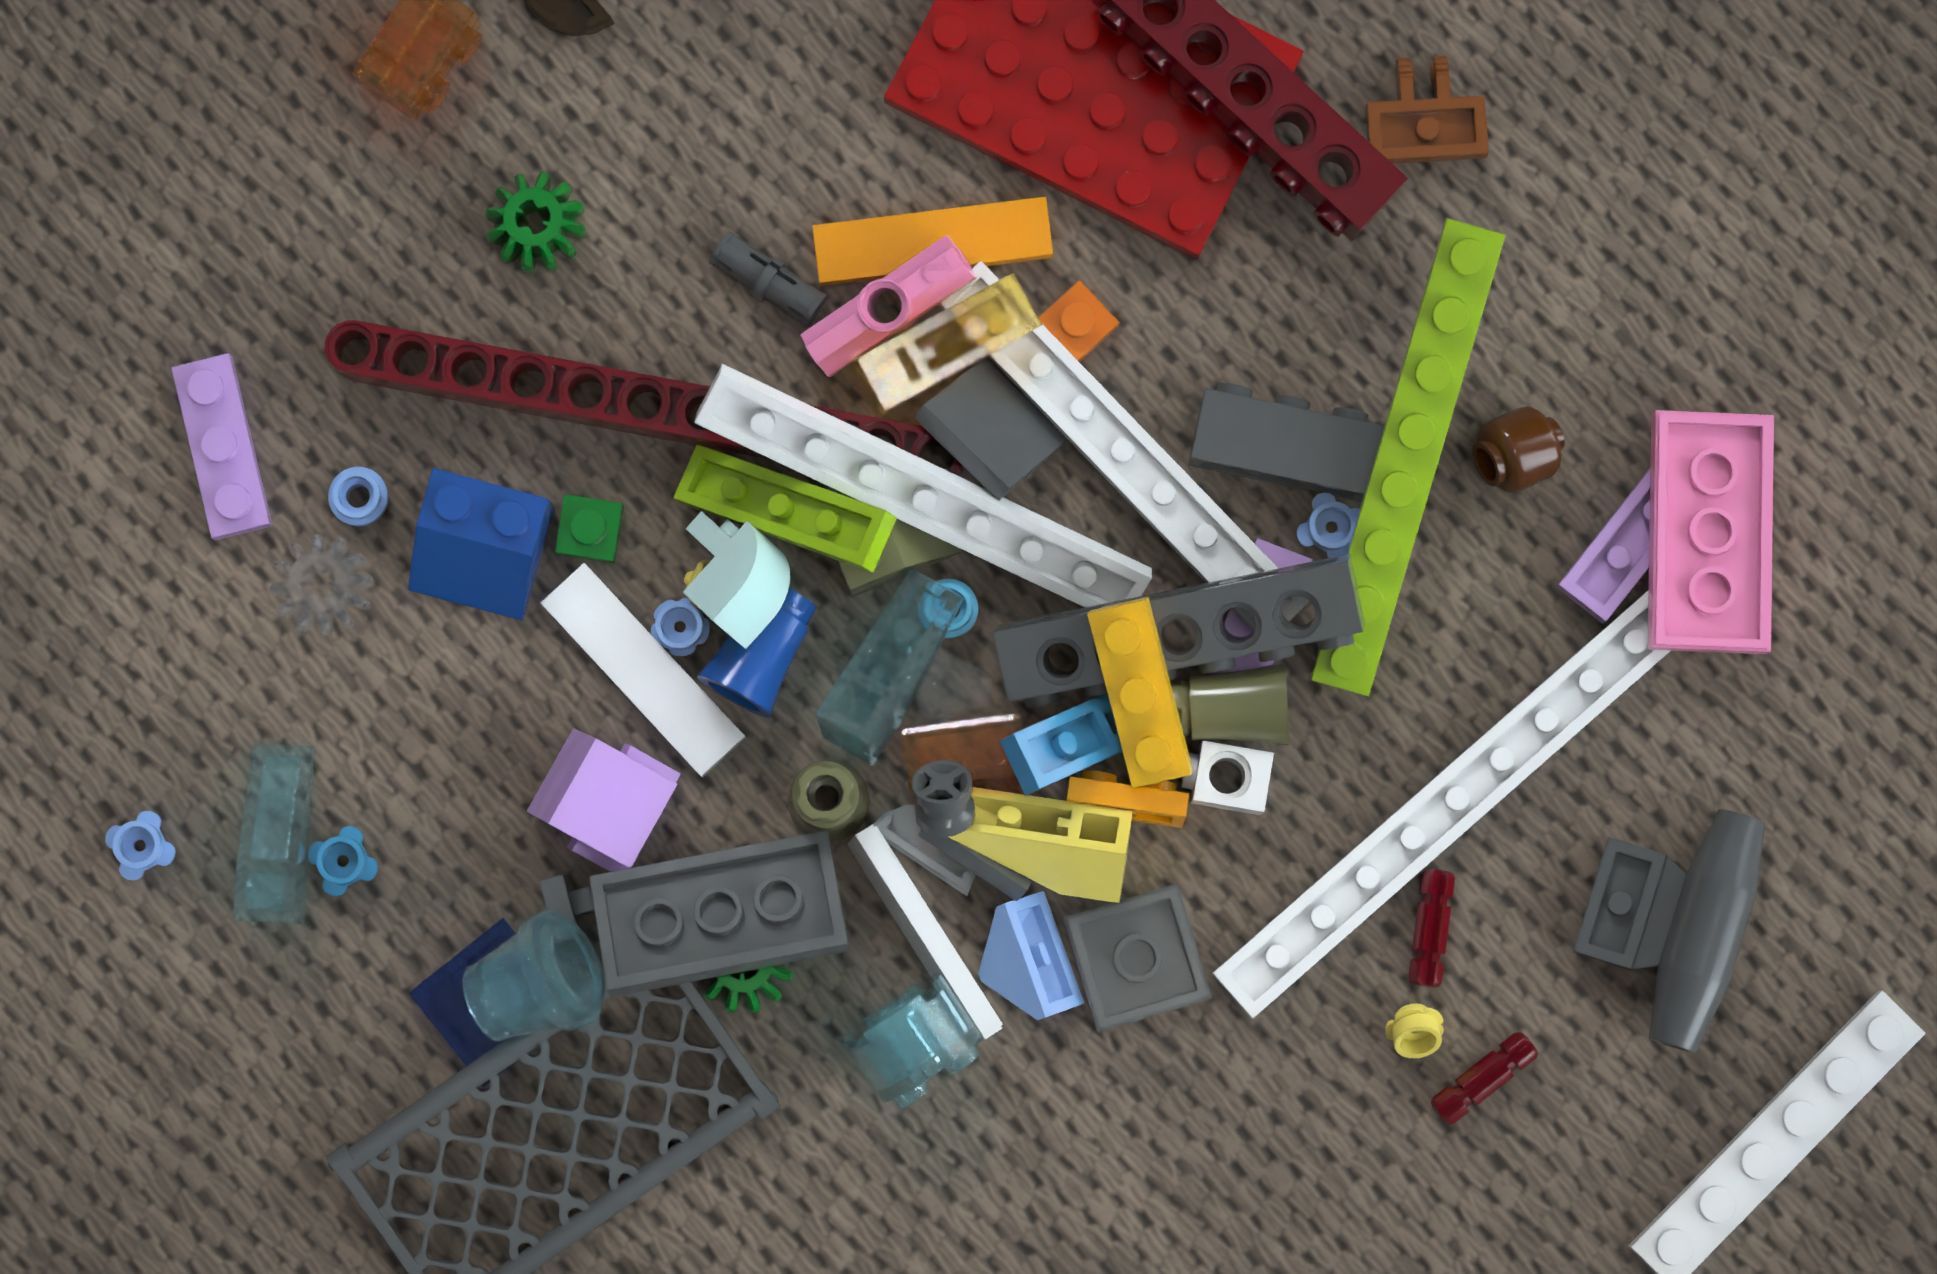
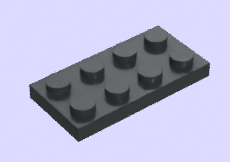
[589,830,850,997]

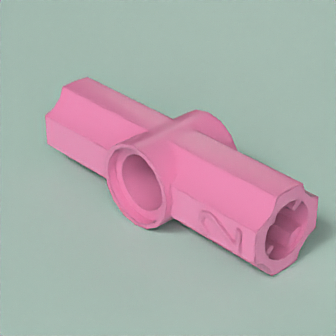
[800,235,977,377]

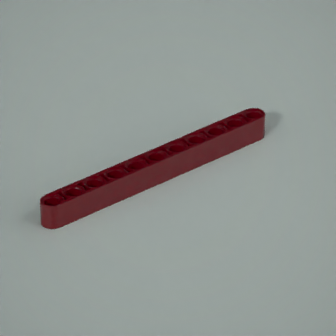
[325,320,963,477]

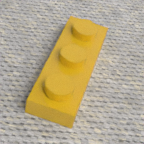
[1087,597,1193,789]

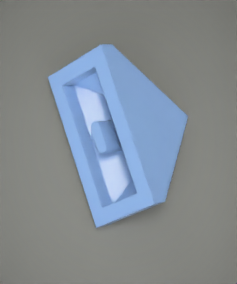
[978,891,1084,1020]

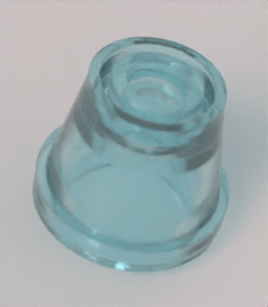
[463,910,605,1041]

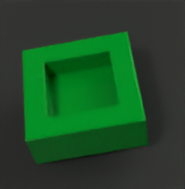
[555,494,624,564]

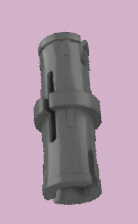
[709,231,828,327]

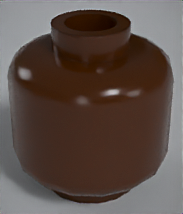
[1472,406,1565,493]

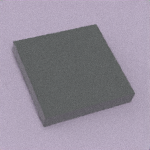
[914,357,1068,500]
[1063,883,1212,1033]

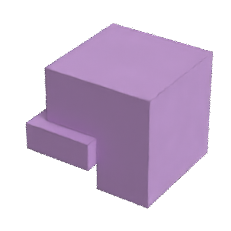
[526,728,681,872]

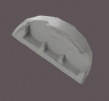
[873,805,976,897]

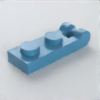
[1000,693,1123,796]

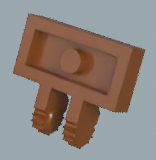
[1365,56,1489,164]

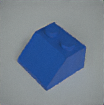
[408,468,555,621]

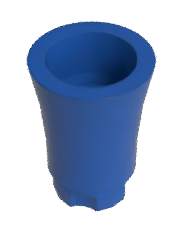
[697,588,816,718]

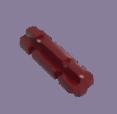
[1408,869,1455,988]
[1431,1032,1538,1125]

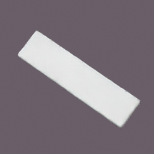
[540,563,746,778]
[847,824,1003,1046]

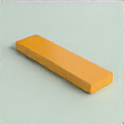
[812,197,1053,287]

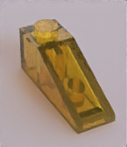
[853,273,1042,416]

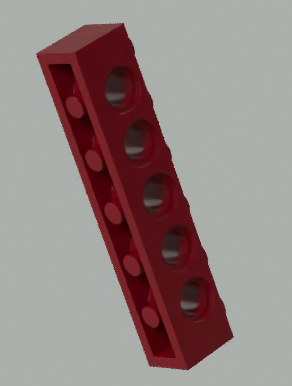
[1092,0,1408,242]

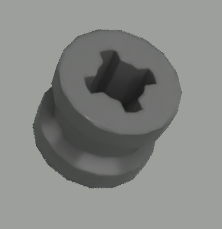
[912,760,976,837]

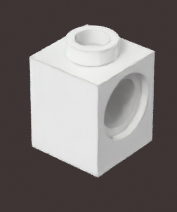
[1181,741,1274,815]

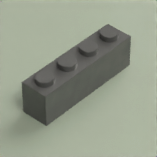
[1188,383,1384,502]

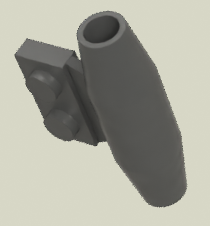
[1573,809,1765,1053]

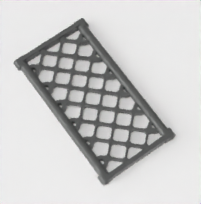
[326,971,781,1274]

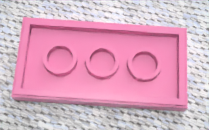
[1648,410,1774,654]

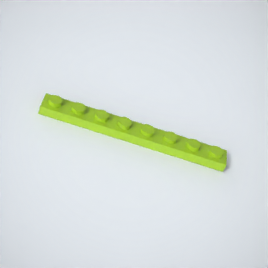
[1311,217,1506,696]

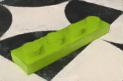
[673,444,897,573]

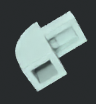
[683,511,790,649]

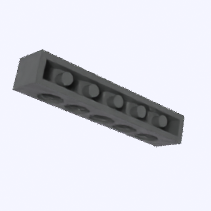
[993,554,1365,708]

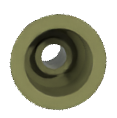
[1170,662,1289,745]
[788,760,870,842]

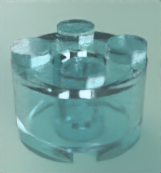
[841,973,982,1109]

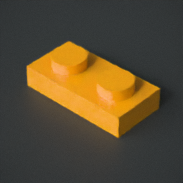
[1066,770,1189,828]

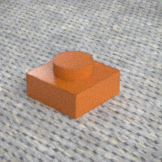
[1037,280,1120,362]

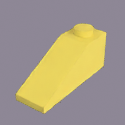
[949,787,1133,903]

